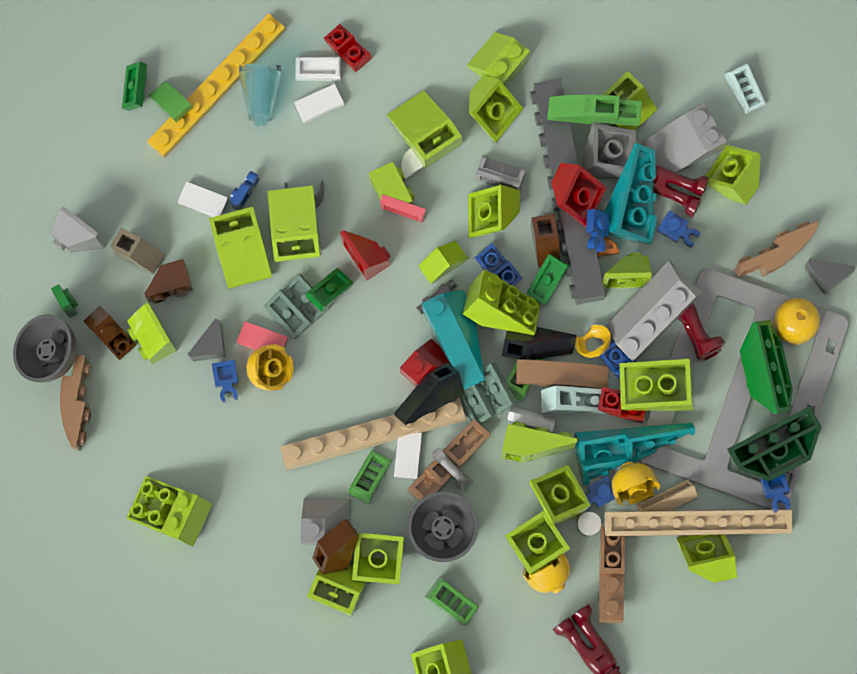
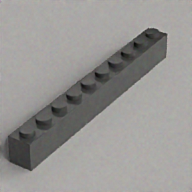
[530,78,605,305]

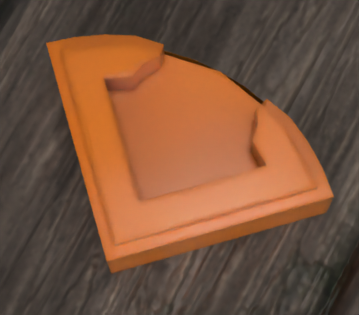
[597,237,619,258]

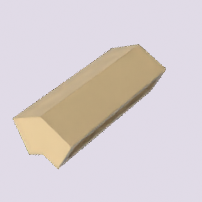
[636,479,698,511]

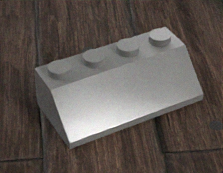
[607,260,703,361]

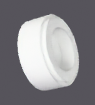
[577,512,601,536]

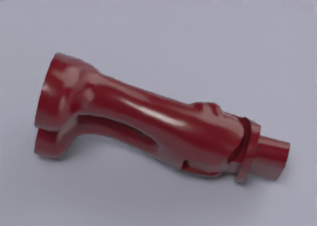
[653,165,710,218]
[678,303,726,362]
[552,604,621,674]

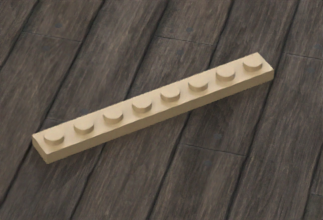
[280,397,466,470]
[605,509,792,536]

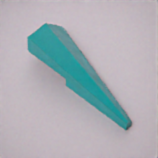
[575,423,695,485]

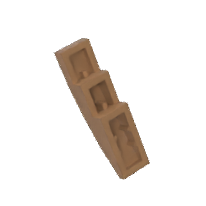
[516,360,608,389]
[408,419,491,501]

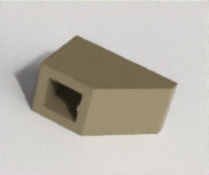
[110,228,165,275]

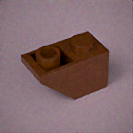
[530,214,560,268]
[145,259,193,304]
[83,306,136,360]
[312,519,358,574]

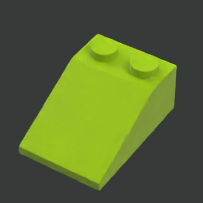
[619,359,695,411]

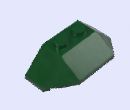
[727,406,822,482]

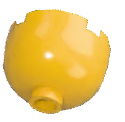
[773,298,820,345]
[246,344,294,391]
[612,462,660,505]
[522,553,571,593]

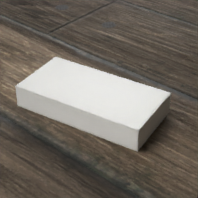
[295,57,341,81]
[294,84,344,124]
[178,182,229,217]
[507,406,556,432]
[394,433,422,480]

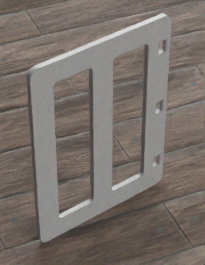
[638,269,848,509]

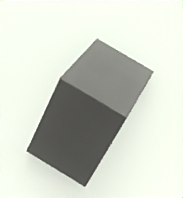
[805,259,855,294]
[187,318,226,362]

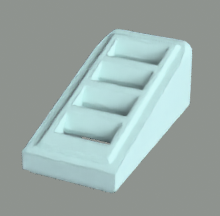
[724,63,766,114]

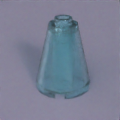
[238,64,284,126]

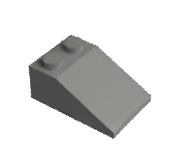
[642,104,727,174]

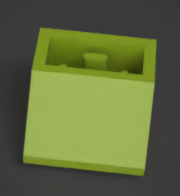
[602,71,658,131]
[307,564,366,617]

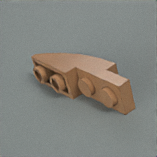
[734,221,819,278]
[60,354,91,451]
[598,526,625,623]

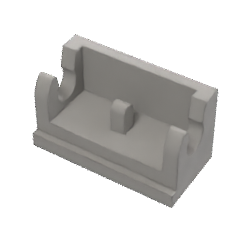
[476,155,526,190]

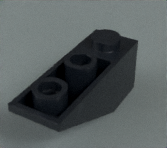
[502,327,577,360]
[394,363,465,425]

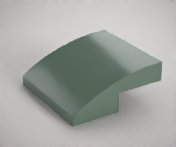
[264,274,331,339]
[460,363,517,425]

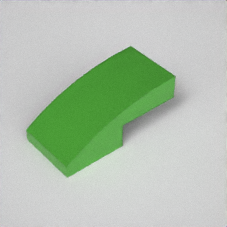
[149,81,193,122]

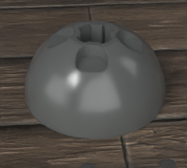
[13,314,77,383]
[408,492,478,562]

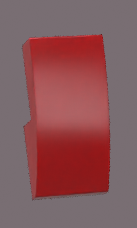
[324,24,372,72]
[598,387,645,423]

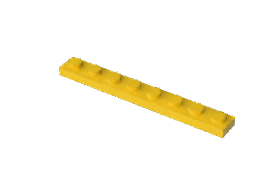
[147,13,285,158]

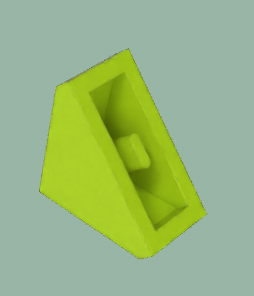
[418,240,469,285]

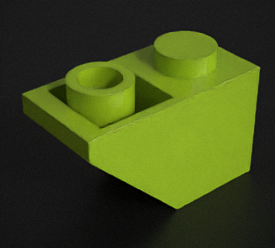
[368,162,415,205]

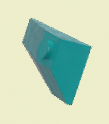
[604,143,657,244]
[422,290,485,391]

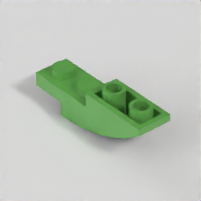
[547,95,642,126]

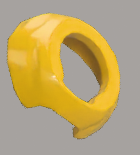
[575,325,611,358]

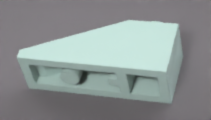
[541,386,606,415]

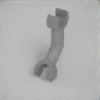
[431,448,473,492]

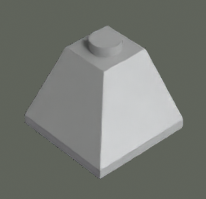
[582,123,636,178]
[50,206,106,252]
[301,498,351,545]

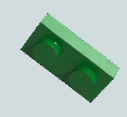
[122,62,147,111]
[526,254,570,305]
[305,267,354,312]
[51,284,78,318]

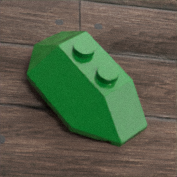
[740,320,793,414]

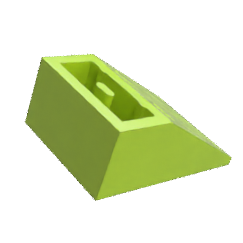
[387,90,462,168]
[268,185,322,262]
[209,206,272,289]
[463,269,540,335]
[501,422,577,463]
[126,476,213,547]

